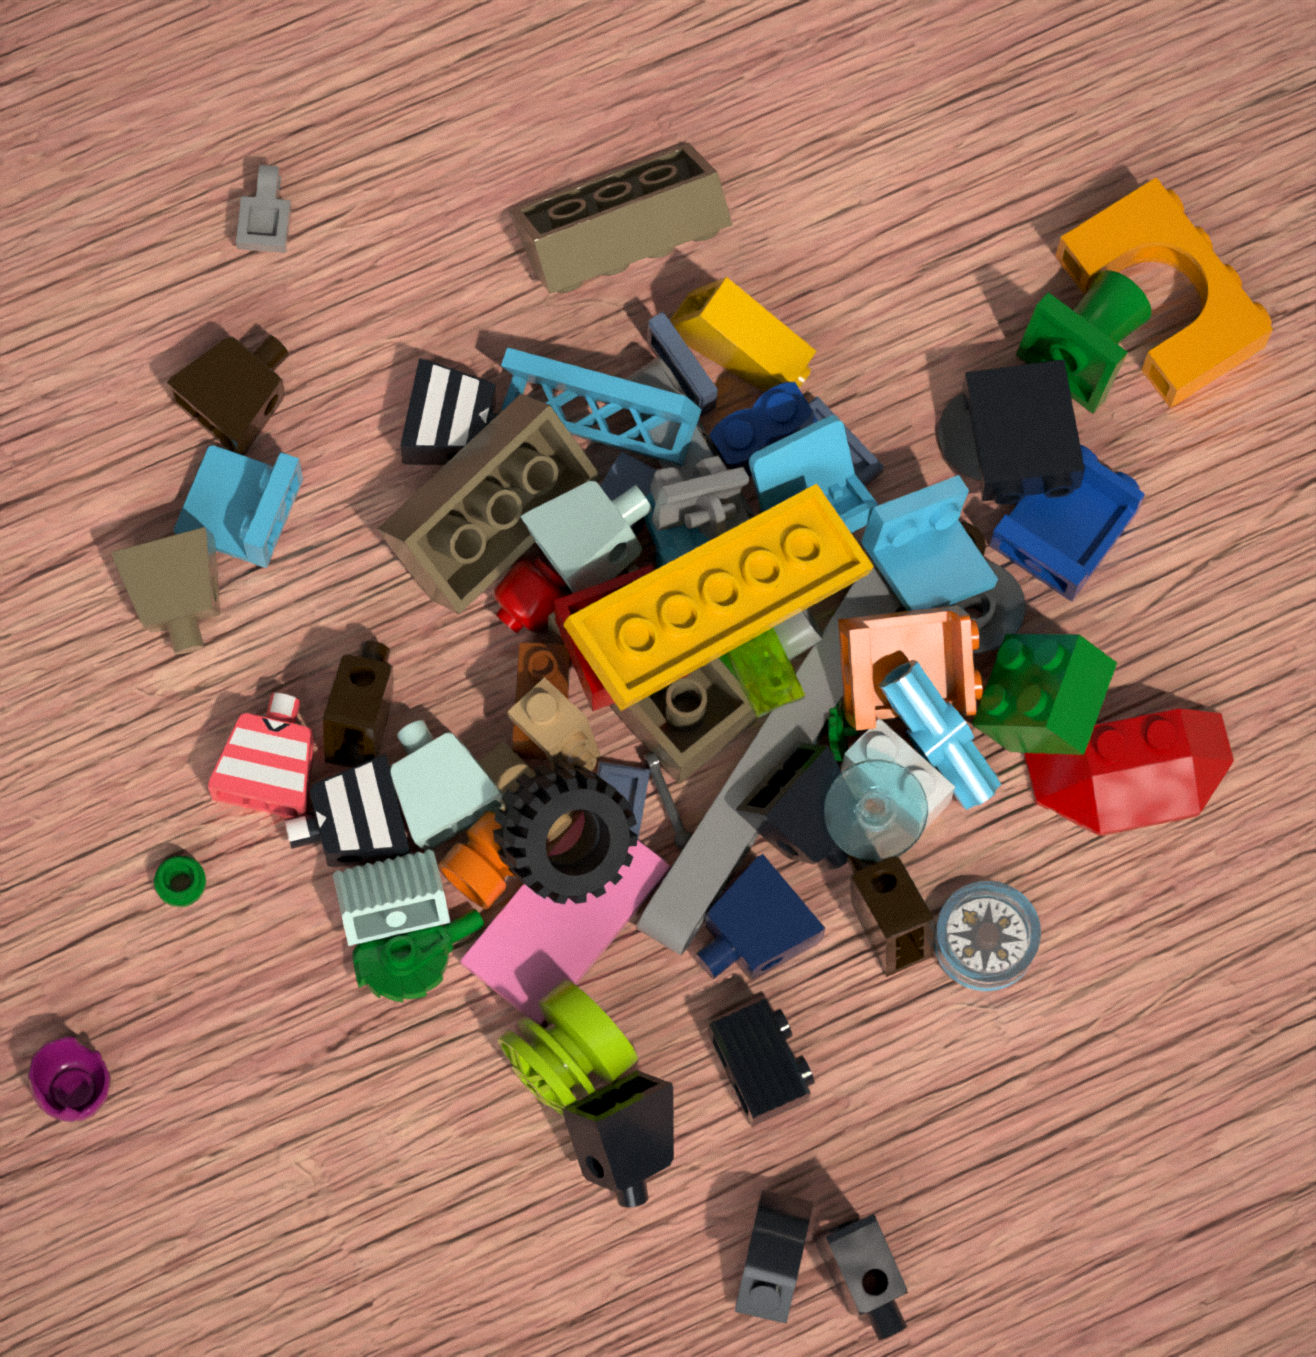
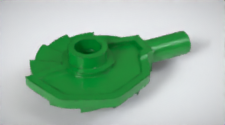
[352,908,484,1003]

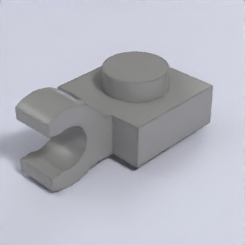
[236,165,292,253]

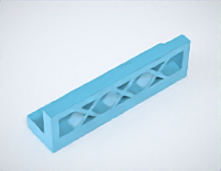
[500,347,702,466]

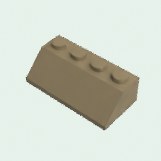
[509,143,733,294]

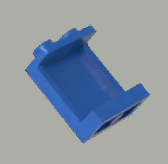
[990,444,1145,602]

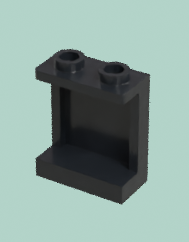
[962,359,1085,505]

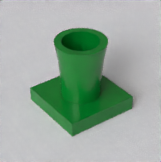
[1016,270,1151,414]

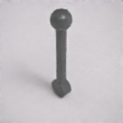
[643,751,692,851]

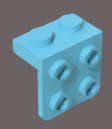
[749,415,878,533]

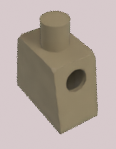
[112,527,220,654]

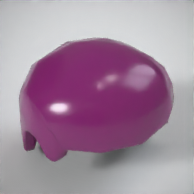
[28,1037,111,1122]

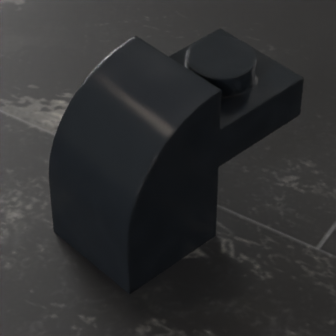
[734,1190,813,1324]

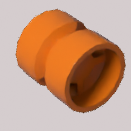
[438,811,515,909]

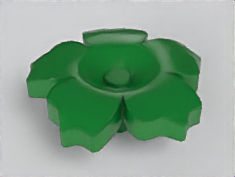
[828,700,859,761]

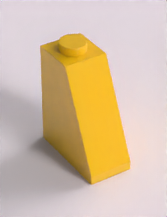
[670,277,817,392]

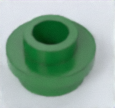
[154,855,206,907]

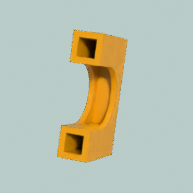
[1055,177,1273,408]

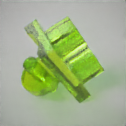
[726,628,805,718]

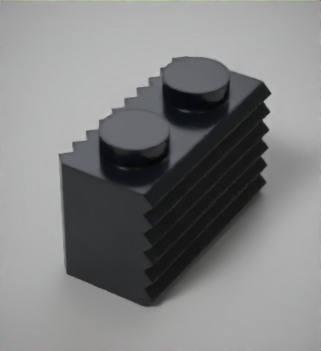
[708,999,815,1127]

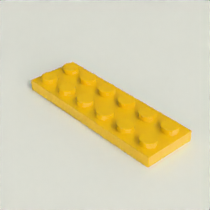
[563,483,874,711]

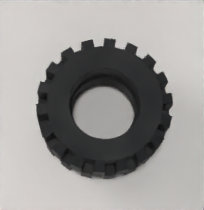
[493,762,638,904]

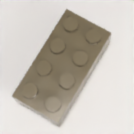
[377,394,602,614]
[548,561,759,784]

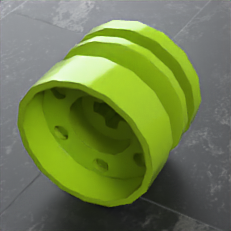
[498,979,638,1117]

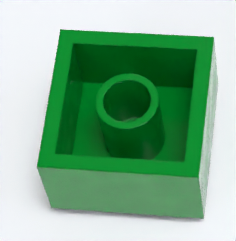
[972,634,1117,755]

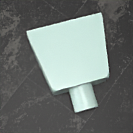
[521,481,653,593]
[390,720,507,852]

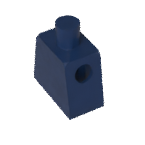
[695,853,825,980]

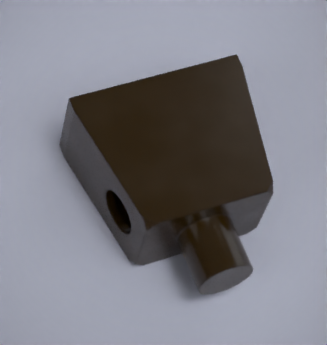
[167,334,290,456]
[323,641,393,768]
[847,844,934,977]

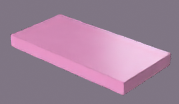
[460,812,671,1027]

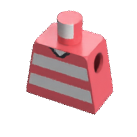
[208,693,314,818]

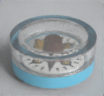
[934,881,1041,991]

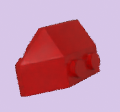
[1024,708,1234,836]

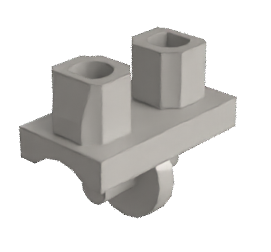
[650,456,749,539]

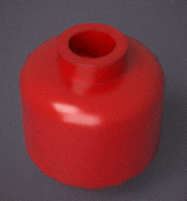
[493,558,567,634]

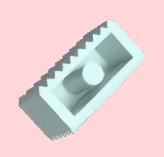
[333,849,450,946]

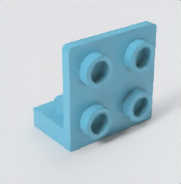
[174,445,303,568]
[861,475,998,611]

